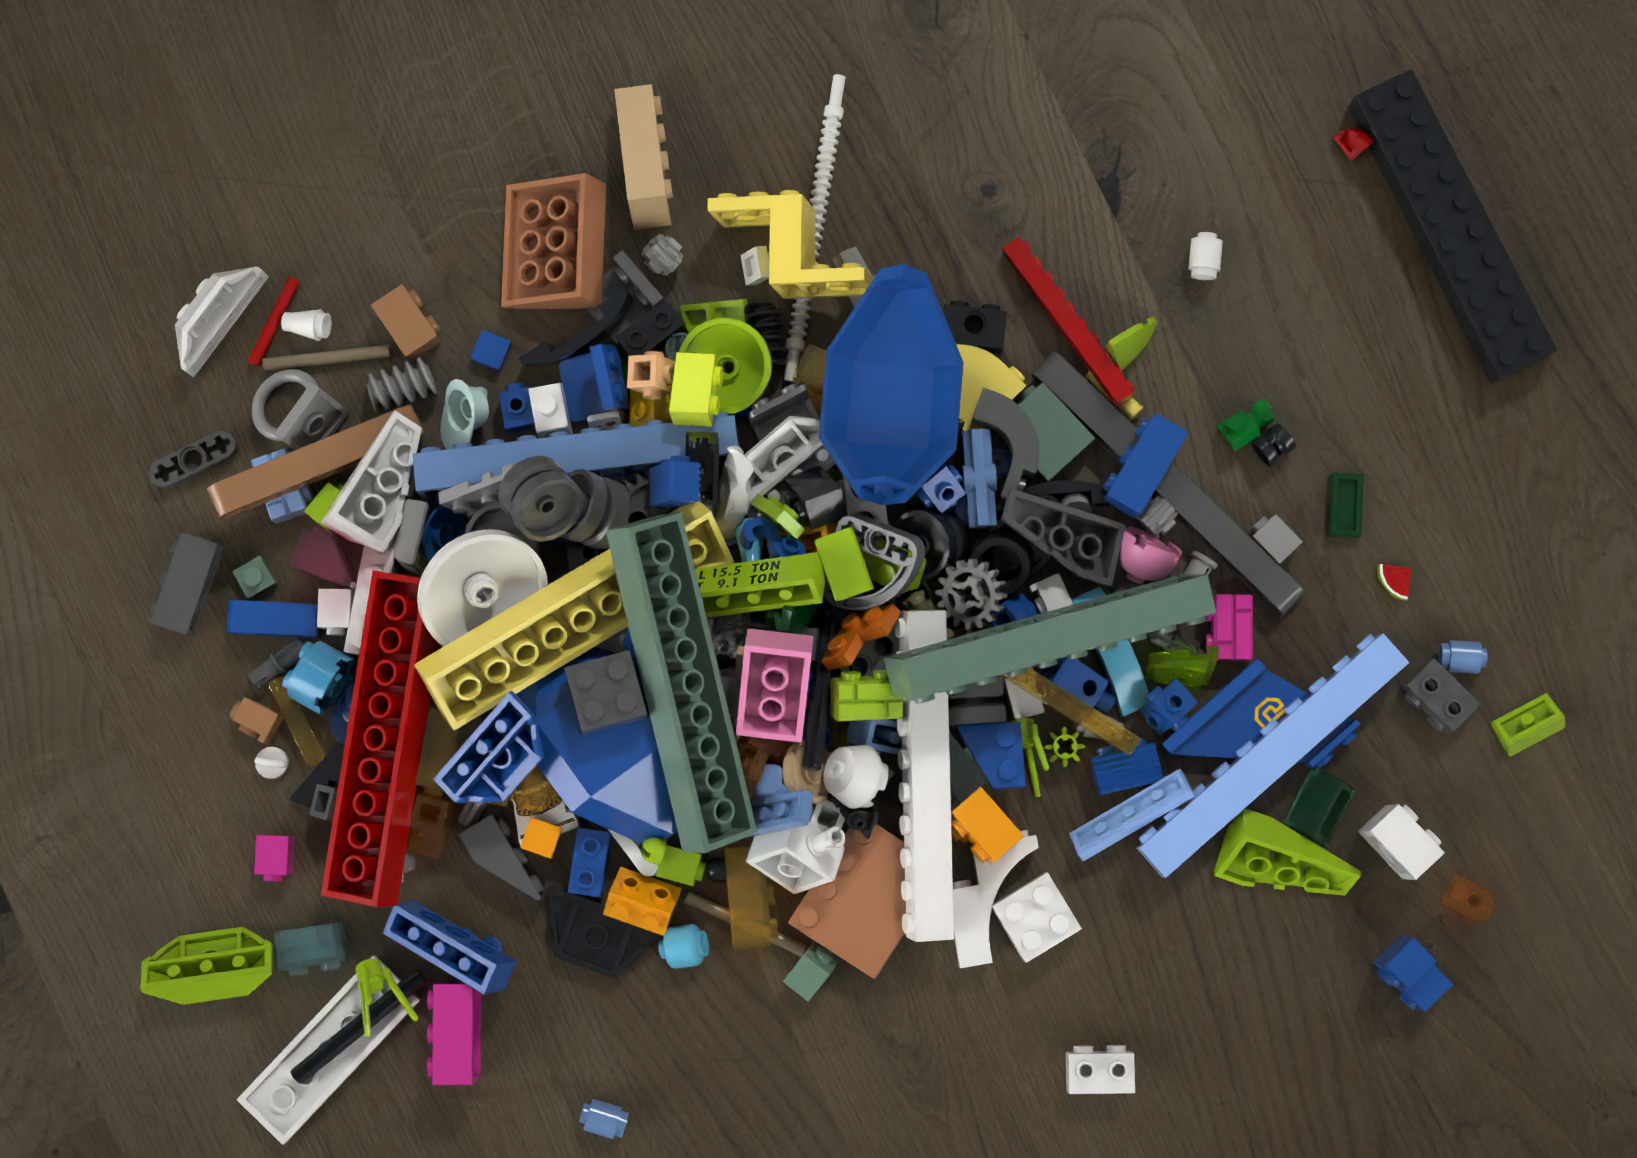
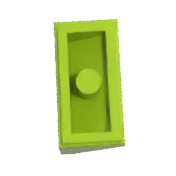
[815,527,874,602]
[1491,693,1565,757]

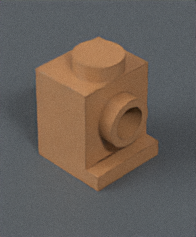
[229,697,285,745]

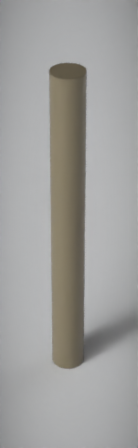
[263,345,391,371]
[684,891,807,957]

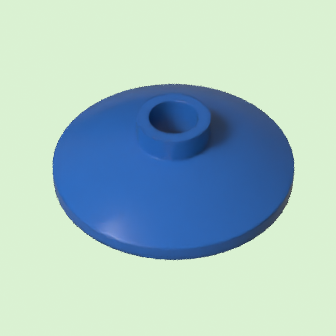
[422,505,466,562]

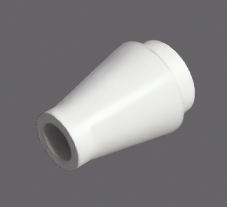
[281,309,332,341]

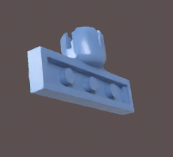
[746,764,814,838]

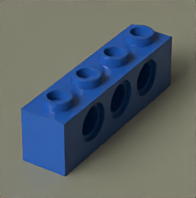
[383,901,517,995]

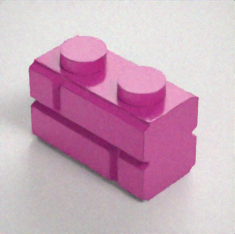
[1205,594,1253,661]

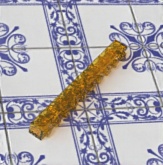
[964,629,1141,756]

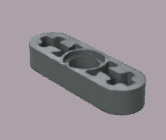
[149,431,239,489]

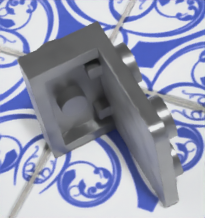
[748,383,820,442]

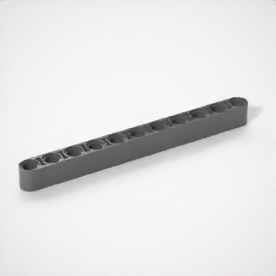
[1031,352,1305,616]

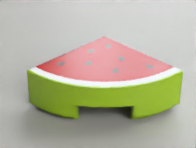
[1377,564,1411,601]

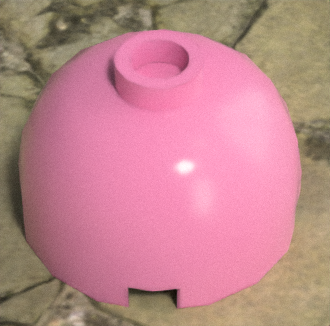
[1118,526,1183,584]

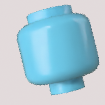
[659,924,709,969]

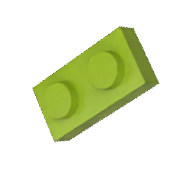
[750,493,805,539]

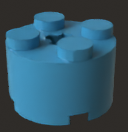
[282,641,357,716]

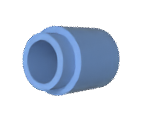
[1438,640,1488,674]
[579,1099,629,1139]

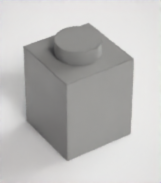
[1250,514,1303,565]

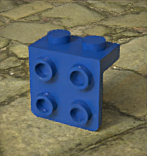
[559,344,630,422]

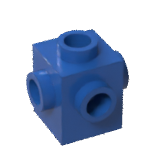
[916,463,966,514]
[1139,678,1198,735]

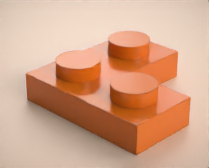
[821,603,901,670]

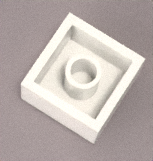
[1358,804,1445,880]
[992,872,1082,963]

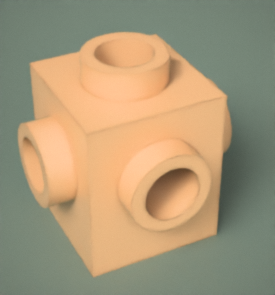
[627,351,675,399]

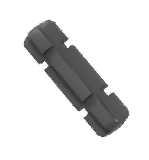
[1150,631,1207,668]

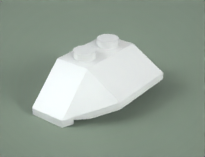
[175,266,269,378]
[744,416,835,520]

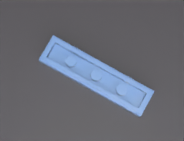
[1069,769,1195,861]

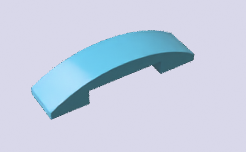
[1071,586,1149,717]

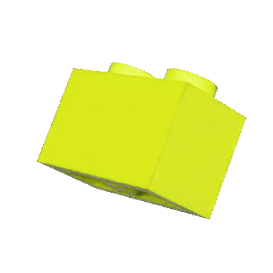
[669,352,723,427]

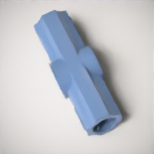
[962,429,997,529]

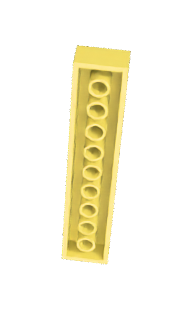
[414,501,735,731]

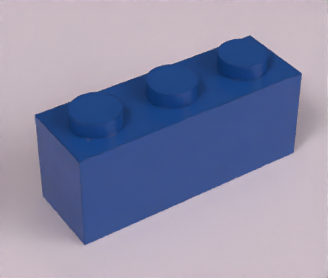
[1102,413,1189,519]

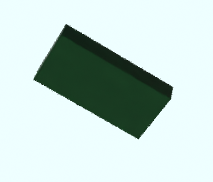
[1327,472,1364,539]

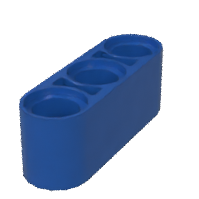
[226,600,319,638]

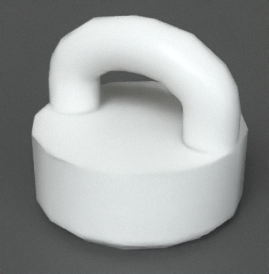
[254,747,289,779]

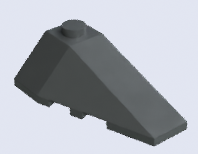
[1001,489,1126,587]

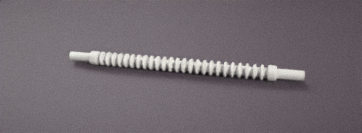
[783,74,846,383]

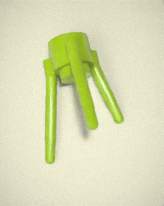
[1009,718,1049,798]
[355,959,418,1038]

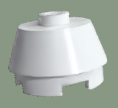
[823,745,888,809]

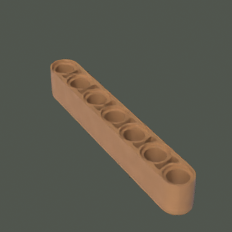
[206,405,425,519]

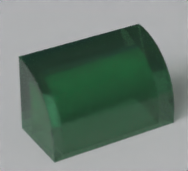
[1282,767,1357,847]

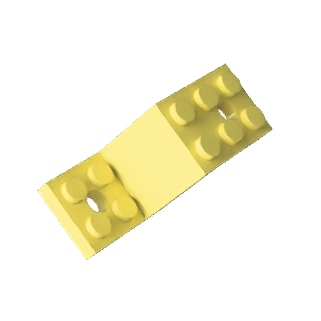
[708,190,874,299]

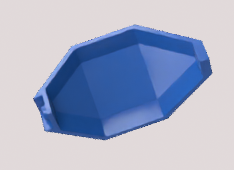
[818,264,964,505]
[518,647,678,844]

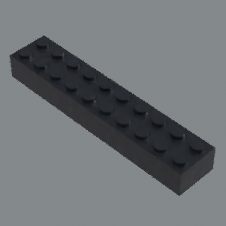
[1348,69,1557,384]

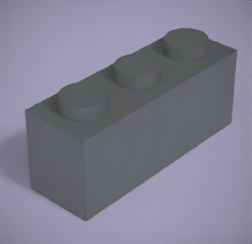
[149,532,225,637]

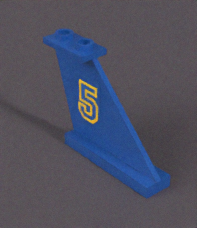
[1158,658,1360,768]

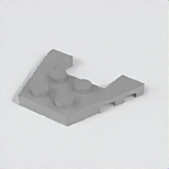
[438,464,514,519]

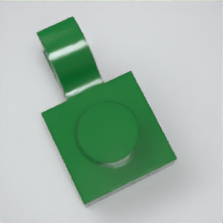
[1216,399,1276,452]

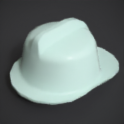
[440,379,489,449]

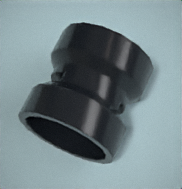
[1251,423,1296,467]

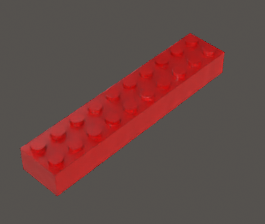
[321,570,439,907]

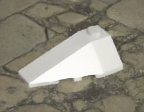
[321,411,422,552]

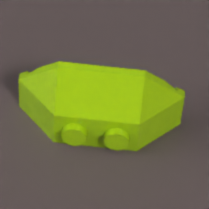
[140,927,273,1005]

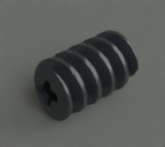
[745,303,786,370]

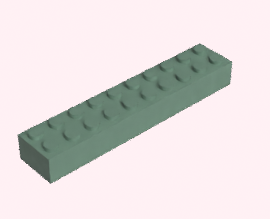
[606,512,757,853]
[884,574,1217,703]

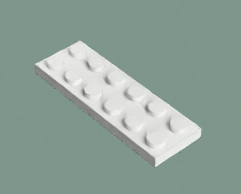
[237,955,421,1145]

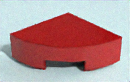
[1332,128,1375,161]

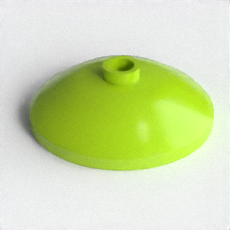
[679,318,772,414]

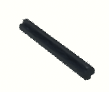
[802,615,840,771]
[290,970,427,1084]

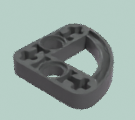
[824,514,925,610]

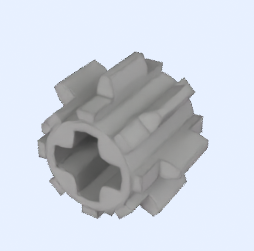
[641,234,684,276]
[1136,495,1178,538]

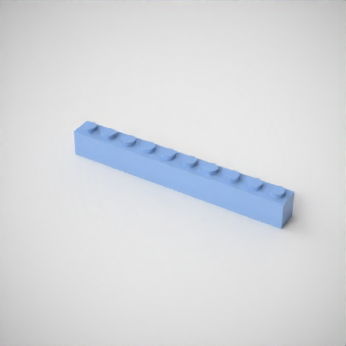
[1136,633,1409,878]

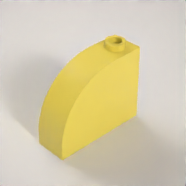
[956,344,1026,435]

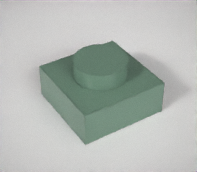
[232,556,278,600]

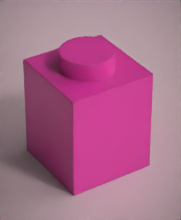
[254,835,295,881]

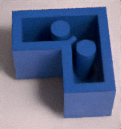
[1372,936,1453,1012]

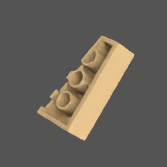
[614,84,673,230]

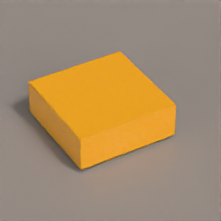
[520,817,563,859]

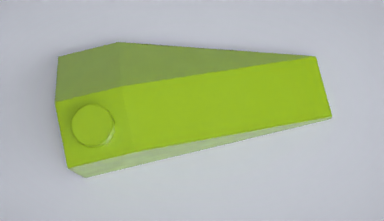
[1214,808,1361,896]

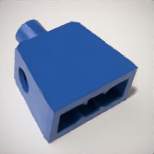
[1036,657,1116,713]

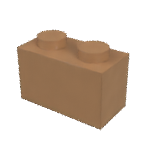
[371,284,442,363]

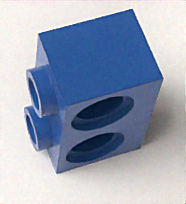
[568,828,613,897]

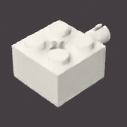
[746,821,845,894]

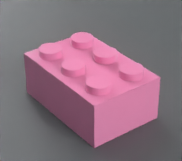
[736,629,814,742]

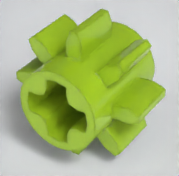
[1043,727,1085,767]

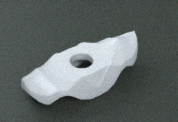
[713,445,754,540]

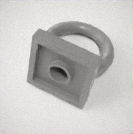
[252,369,350,450]

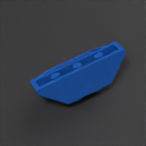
[433,691,545,803]

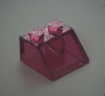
[289,526,358,591]

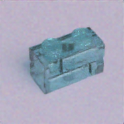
[274,922,349,976]

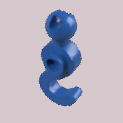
[739,518,827,577]

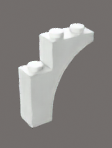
[953,830,1039,968]

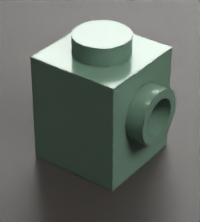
[783,942,839,1002]

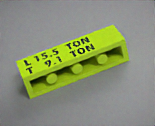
[695,552,826,618]

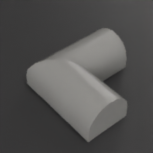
[393,499,432,576]

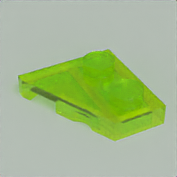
[1144,646,1219,687]

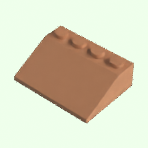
[501,173,606,309]
[788,824,906,979]

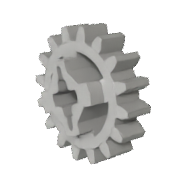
[935,559,1007,630]

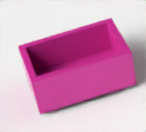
[427,981,481,1085]

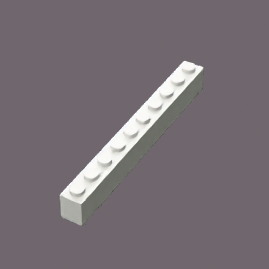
[895,610,954,942]

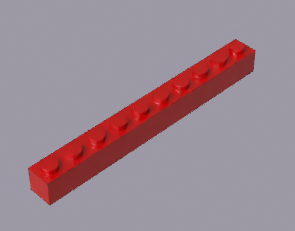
[1003,237,1135,408]

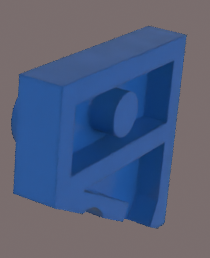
[958,722,1026,790]

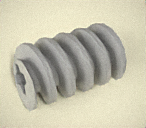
[367,357,438,413]

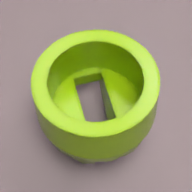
[640,837,666,865]

